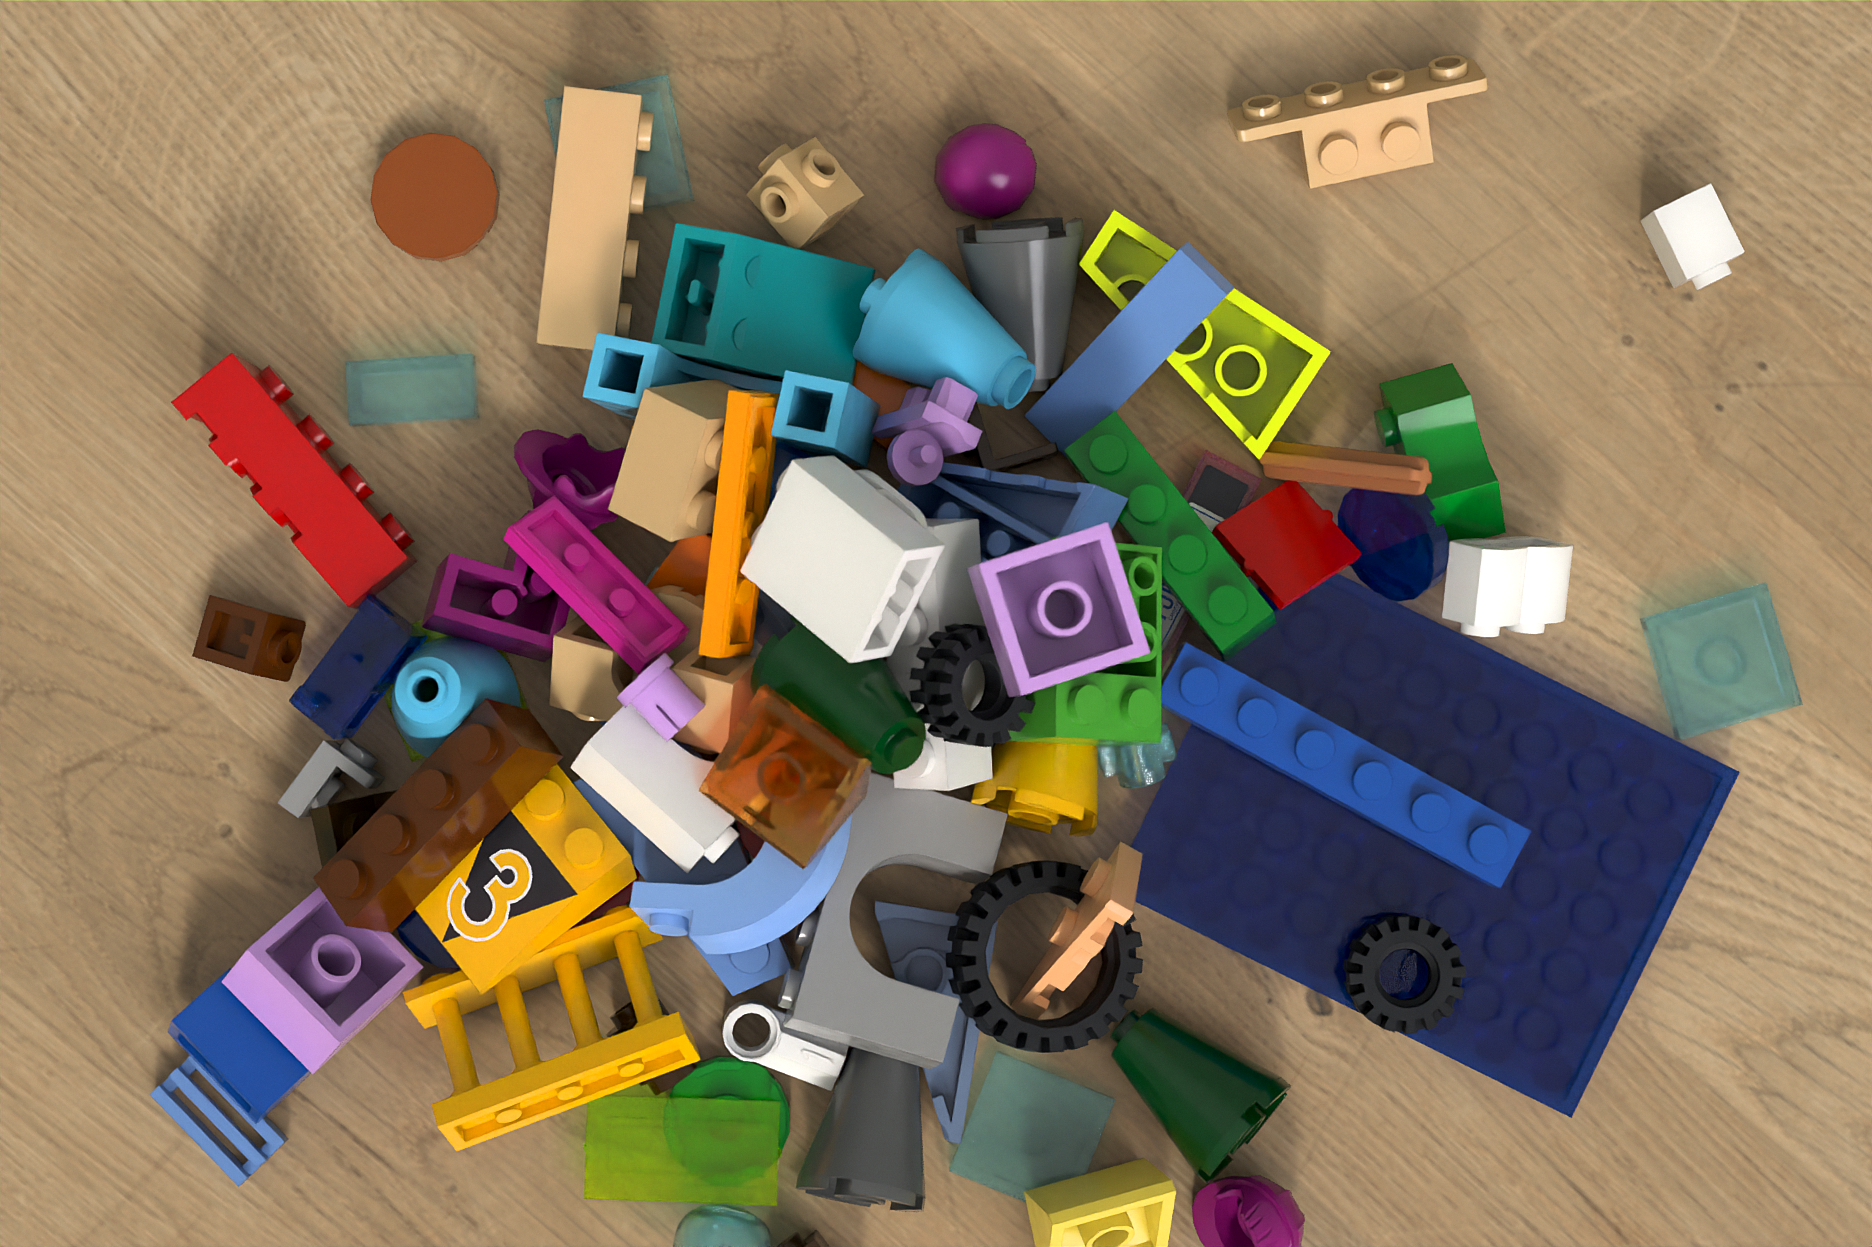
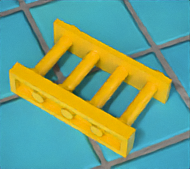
[402,905,701,1151]

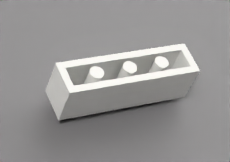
[887,519,993,791]

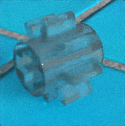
[1097,722,1177,789]

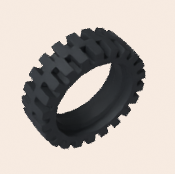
[946,860,1143,1053]

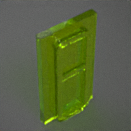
[583,1095,782,1206]

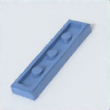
[1024,242,1235,459]

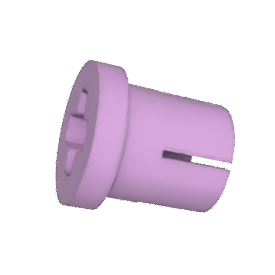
[616,653,706,742]

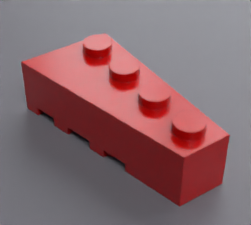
[171,352,417,609]

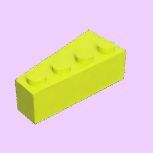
[1079,210,1331,460]

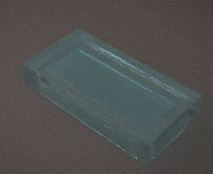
[345,354,479,427]

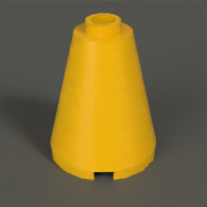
[970,741,1098,837]

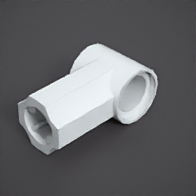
[722,999,849,1091]

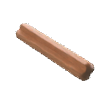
[1259,440,1433,496]

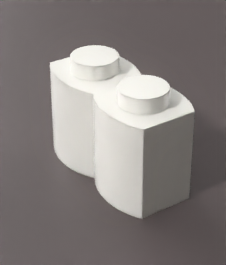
[1442,536,1573,637]

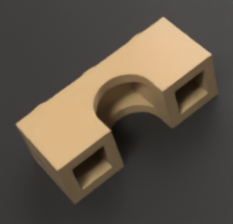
[549,615,756,755]

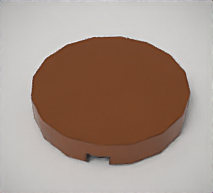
[370,133,500,262]

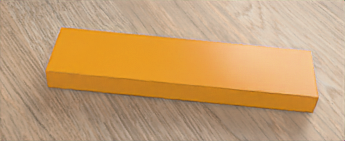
[699,390,780,658]

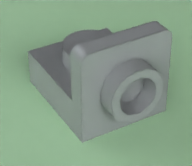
[278,738,385,818]

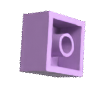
[967,522,1150,697]
[222,887,423,1074]

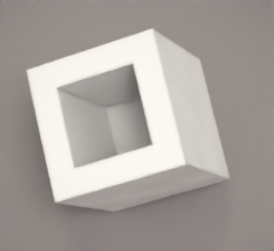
[1640,183,1745,290]

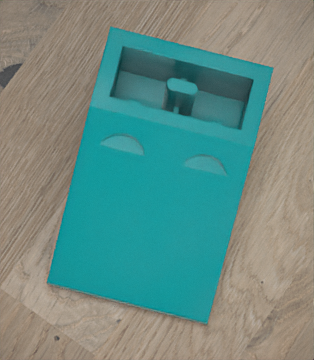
[651,223,876,385]

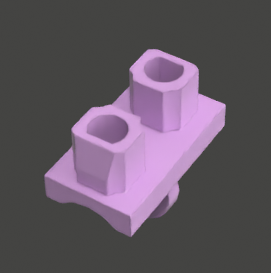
[871,377,982,487]

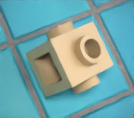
[746,137,864,250]

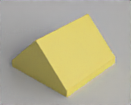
[1024,1158,1176,1247]

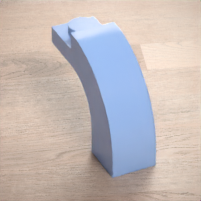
[630,787,852,954]

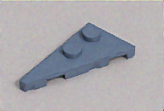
[874,900,998,1144]

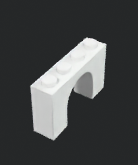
[570,638,818,873]

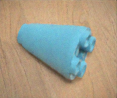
[853,249,1036,409]

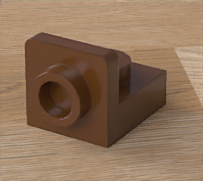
[192,595,306,682]

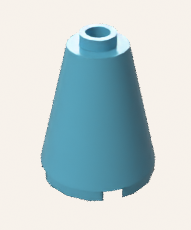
[392,636,521,758]

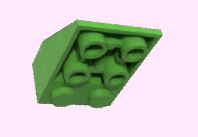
[1008,537,1162,747]

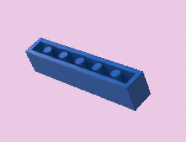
[1161,642,1531,889]

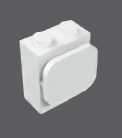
[740,455,945,663]

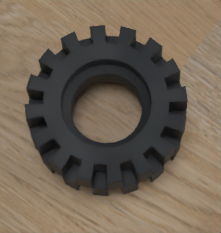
[909,624,1035,747]
[1343,914,1466,1034]

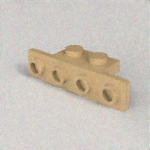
[1227,55,1488,189]

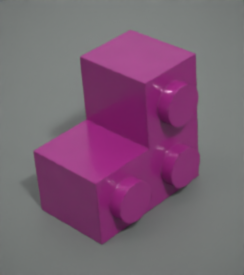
[421,510,591,662]

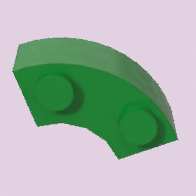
[1374,363,1506,553]

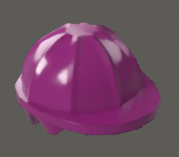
[514,429,626,530]
[1192,1175,1305,1247]

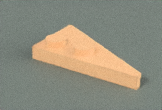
[1010,841,1143,1020]

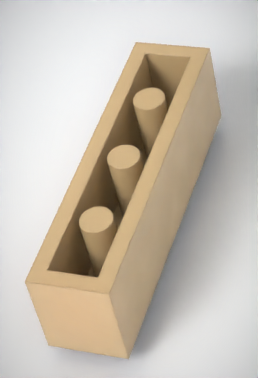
[536,86,654,351]

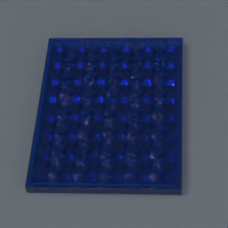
[1130,573,1740,1118]

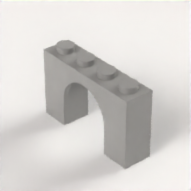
[777,769,1008,1070]

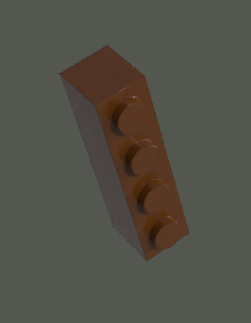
[313,698,564,933]

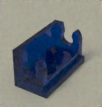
[289,594,428,740]

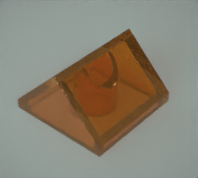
[698,684,872,869]

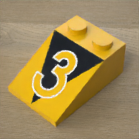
[415,764,637,995]

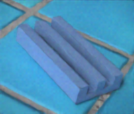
[149,1056,288,1187]

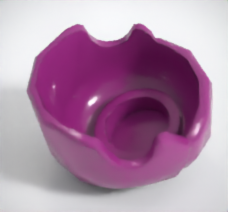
[934,123,1037,220]

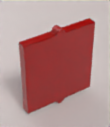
[1211,480,1362,610]

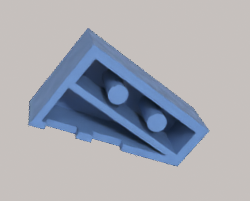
[898,462,1128,563]

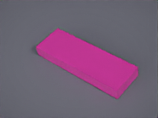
[503,495,690,675]

